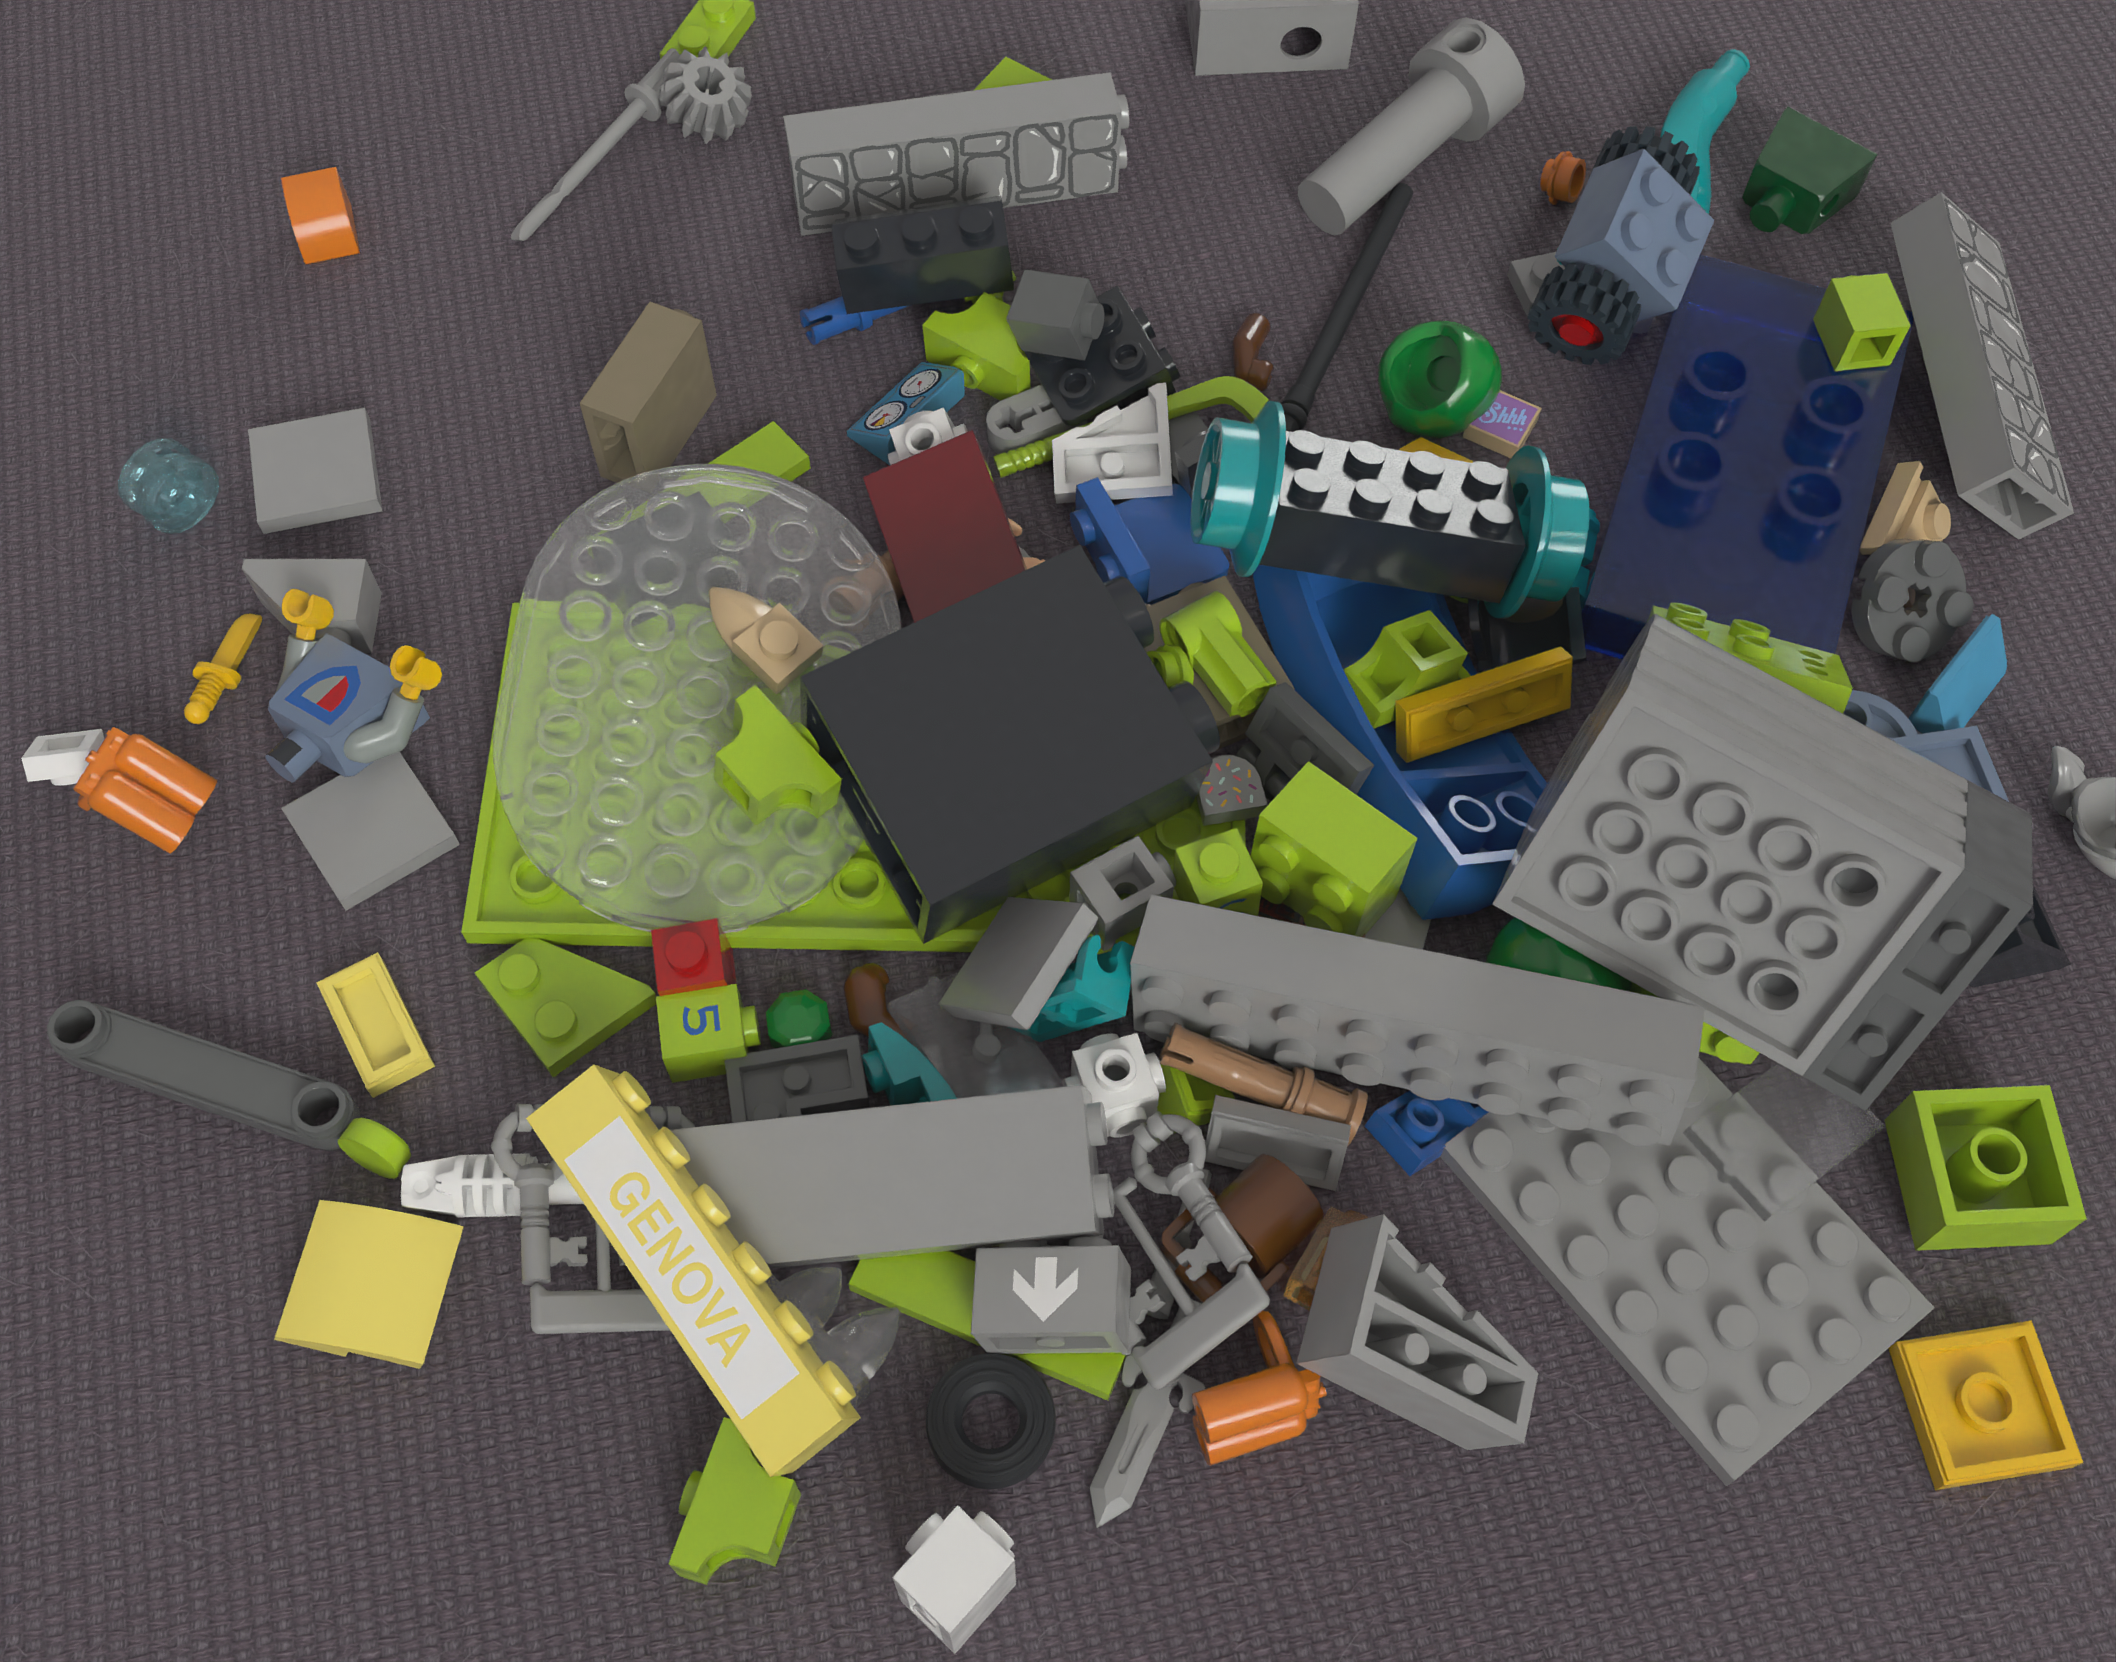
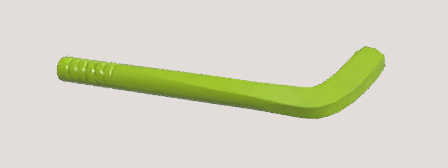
[993,376,1270,478]

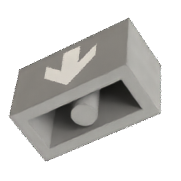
[971,1237,1131,1354]

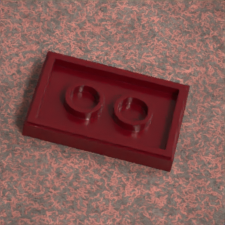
[863,430,1027,623]

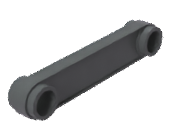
[47,1000,361,1151]

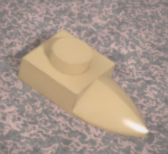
[709,587,824,694]

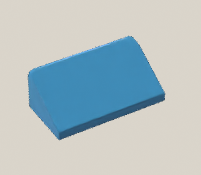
[1908,614,2007,734]

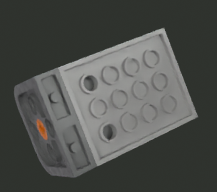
[1493,614,2033,1111]

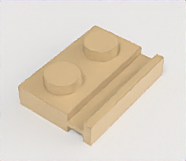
[1859,461,1951,608]

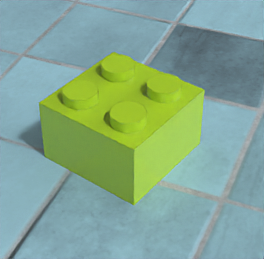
[1250,761,1418,937]
[1884,1085,2087,1251]

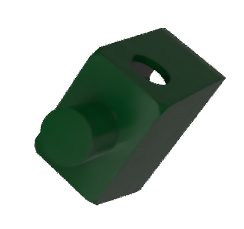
[1742,107,1878,234]

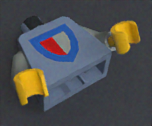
[265,589,442,782]

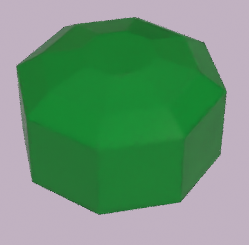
[766,989,832,1049]

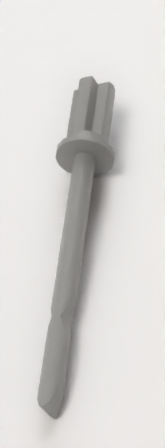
[511,48,680,241]

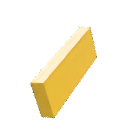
[1395,646,1573,763]

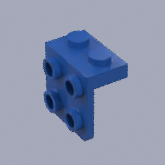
[1070,477,1229,605]

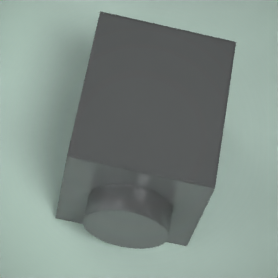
[1006,269,1104,360]

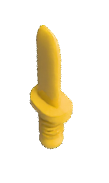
[184,613,262,724]

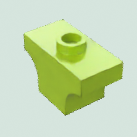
[922,292,1031,401]
[1343,610,1471,729]
[714,685,842,826]
[668,1417,801,1585]

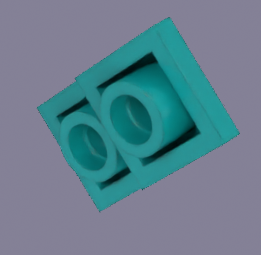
[861,1022,957,1106]

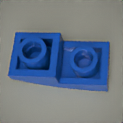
[1365,1090,1489,1176]

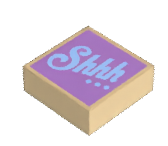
[1463,390,1542,458]

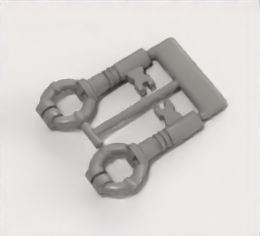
[491,1104,695,1334]
[1039,1111,1270,1389]

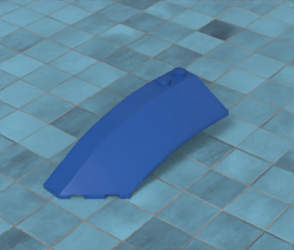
[1253,565,1547,920]

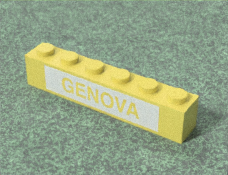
[526,1064,861,1477]

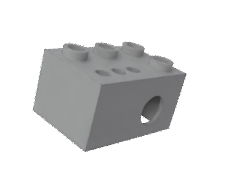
[1185,0,1359,76]

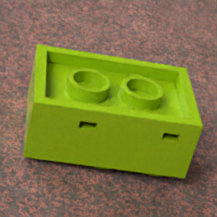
[1647,602,1853,713]

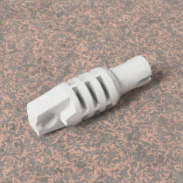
[401,1153,584,1218]

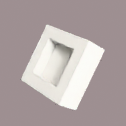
[21,729,104,785]

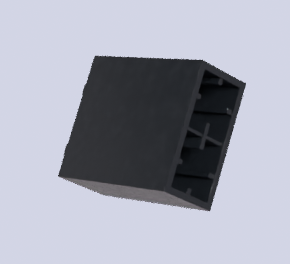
[800,545,1220,944]

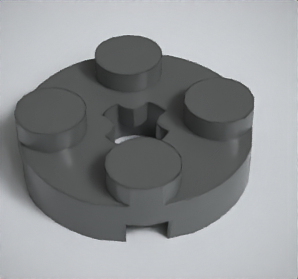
[1851,539,1974,662]

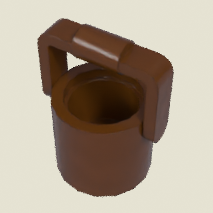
[1159,1154,1324,1303]

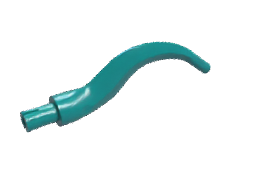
[1557,49,1750,265]

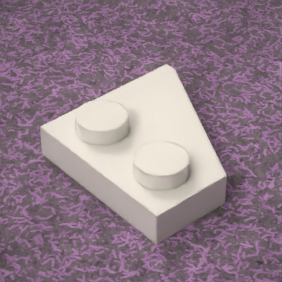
[1052,383,1173,504]

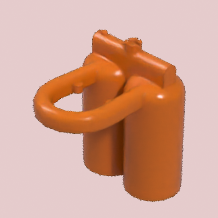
[73,727,217,854]
[1192,1310,1327,1466]

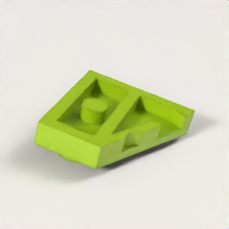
[475,938,657,1077]

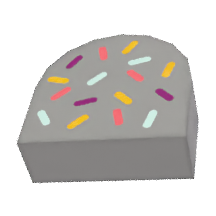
[1196,755,1267,826]

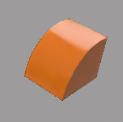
[281,167,360,264]

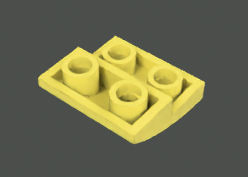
[274,1200,464,1369]

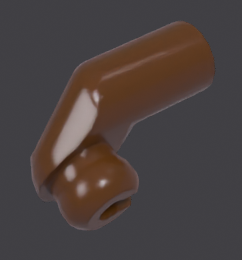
[1232,313,1274,391]
[844,963,917,1044]

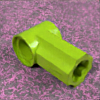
[1159,591,1277,717]

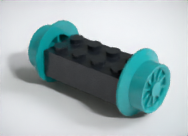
[1190,400,1590,619]

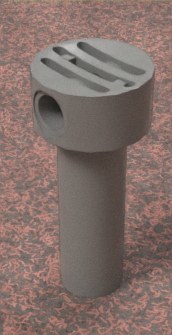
[1298,17,1525,235]

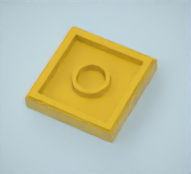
[1888,1320,2083,1490]

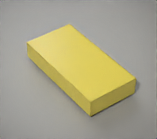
[316,952,435,1098]

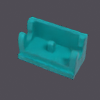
[1006,935,1135,1042]

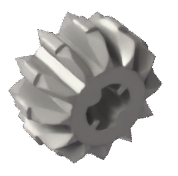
[659,46,752,145]

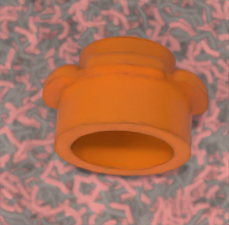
[1540,151,1586,205]

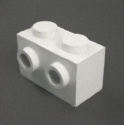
[892,1505,1016,1654]

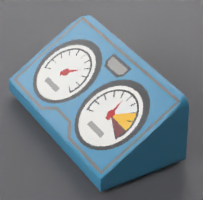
[847,362,965,465]

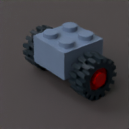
[1527,126,1714,365]

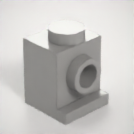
[1069,836,1176,951]

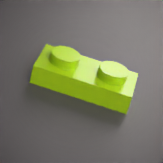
[659,0,756,59]

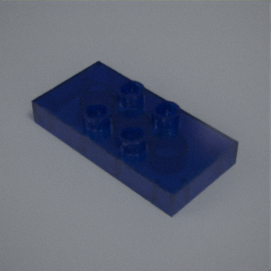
[1581,254,1914,660]

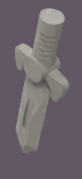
[1090,1299,1205,1528]

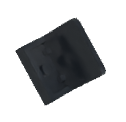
[1023,286,1181,426]

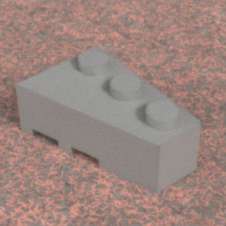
[1297,1214,1538,1450]

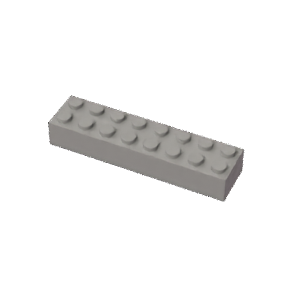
[1130,895,1705,1146]

